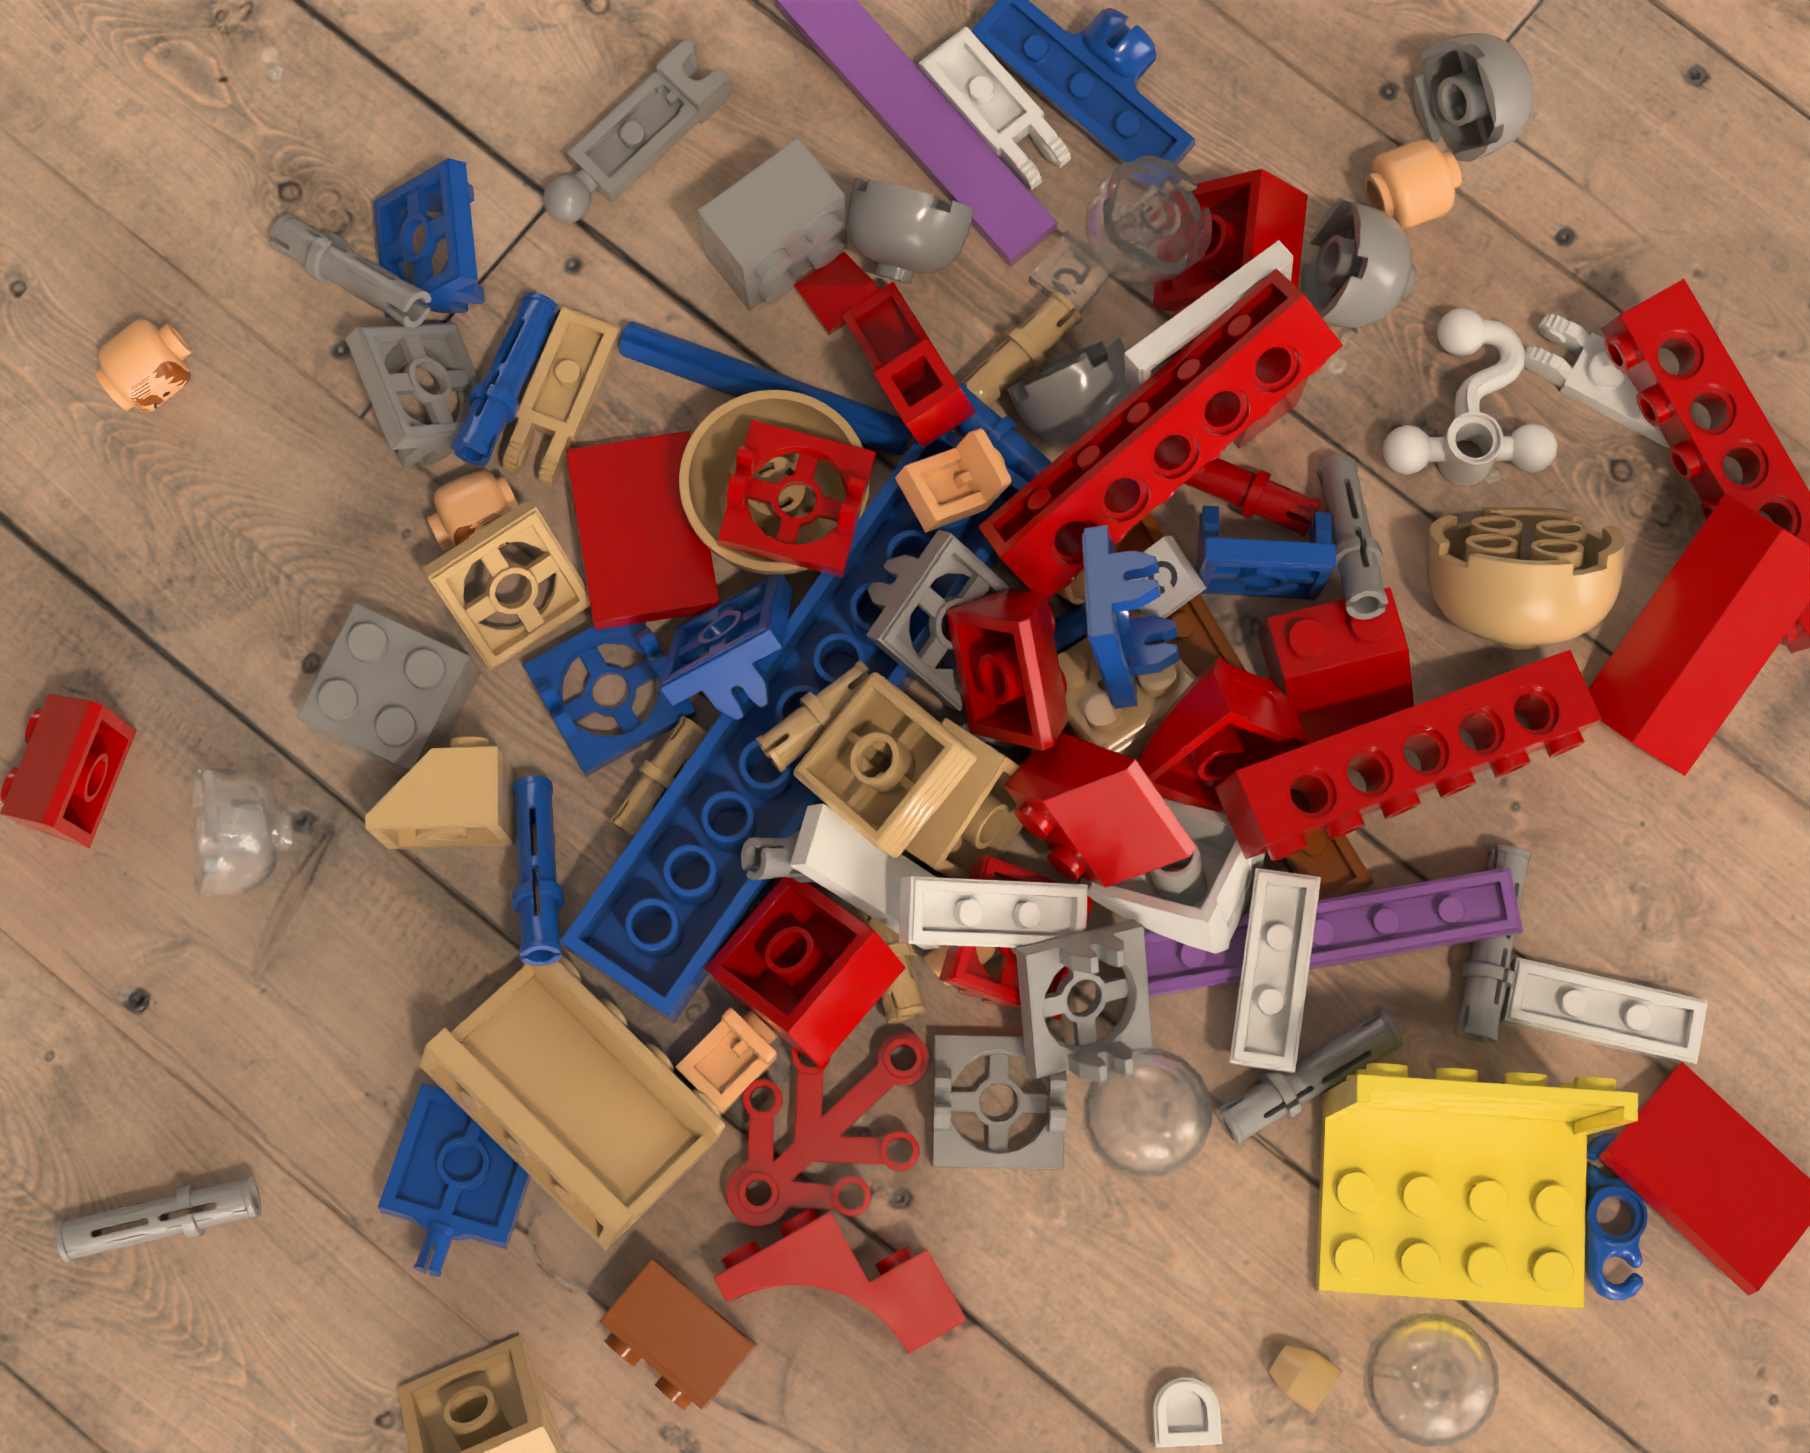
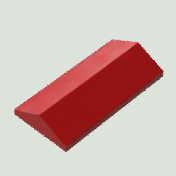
[1588,492,1810,776]

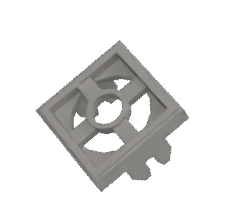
[345,323,480,468]
[866,530,1010,711]
[1016,920,1153,1083]
[933,1035,1067,1170]

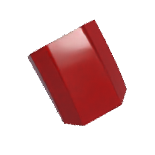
[1136,656,1310,812]

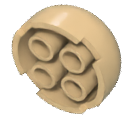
[1427,507,1625,650]

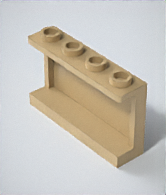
[420,955,725,1251]

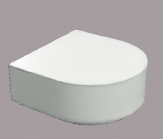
[1152,1377,1222,1448]

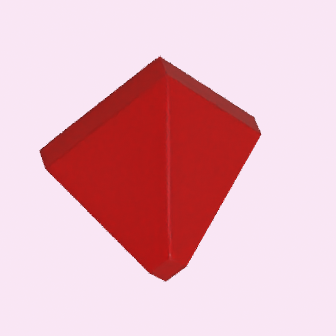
[794,251,879,335]

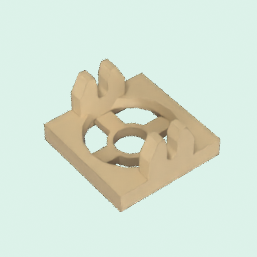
[422,499,591,671]

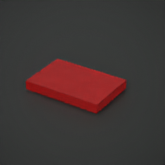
[566,430,720,630]
[1598,1062,1810,1296]

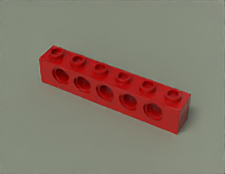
[978,268,1343,600]
[1601,279,1810,653]
[1215,650,1602,861]

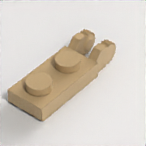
[502,306,622,487]

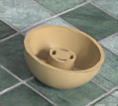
[679,390,870,575]

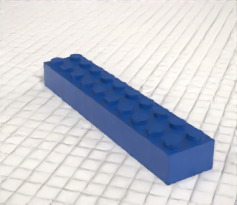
[560,430,1029,1024]

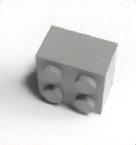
[697,138,847,311]
[296,603,481,775]

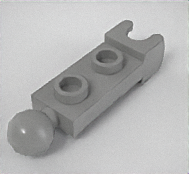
[543,40,731,223]

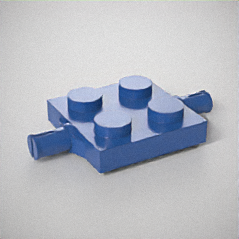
[378,1083,531,1277]

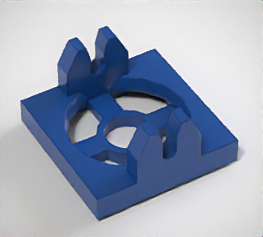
[374,158,485,319]
[1194,506,1336,600]
[1082,525,1180,709]
[660,574,793,720]
[523,623,697,777]

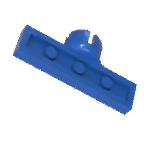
[971,0,1196,191]

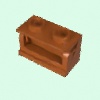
[599,1259,757,1410]

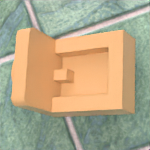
[895,428,1011,533]
[675,1007,777,1115]

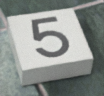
[1129,536,1206,618]

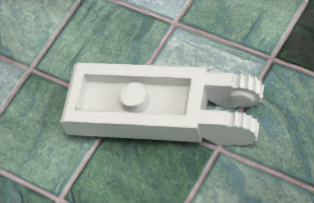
[919,27,1072,191]
[1524,314,1697,448]

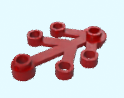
[726,1033,929,1227]

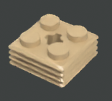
[1057,609,1196,759]
[794,672,977,858]

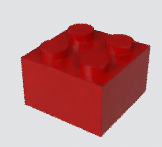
[704,877,906,1068]

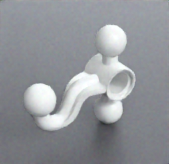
[1382,307,1558,486]

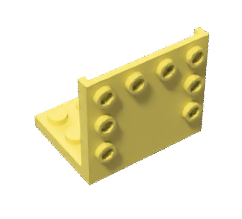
[1315,1063,1638,1308]

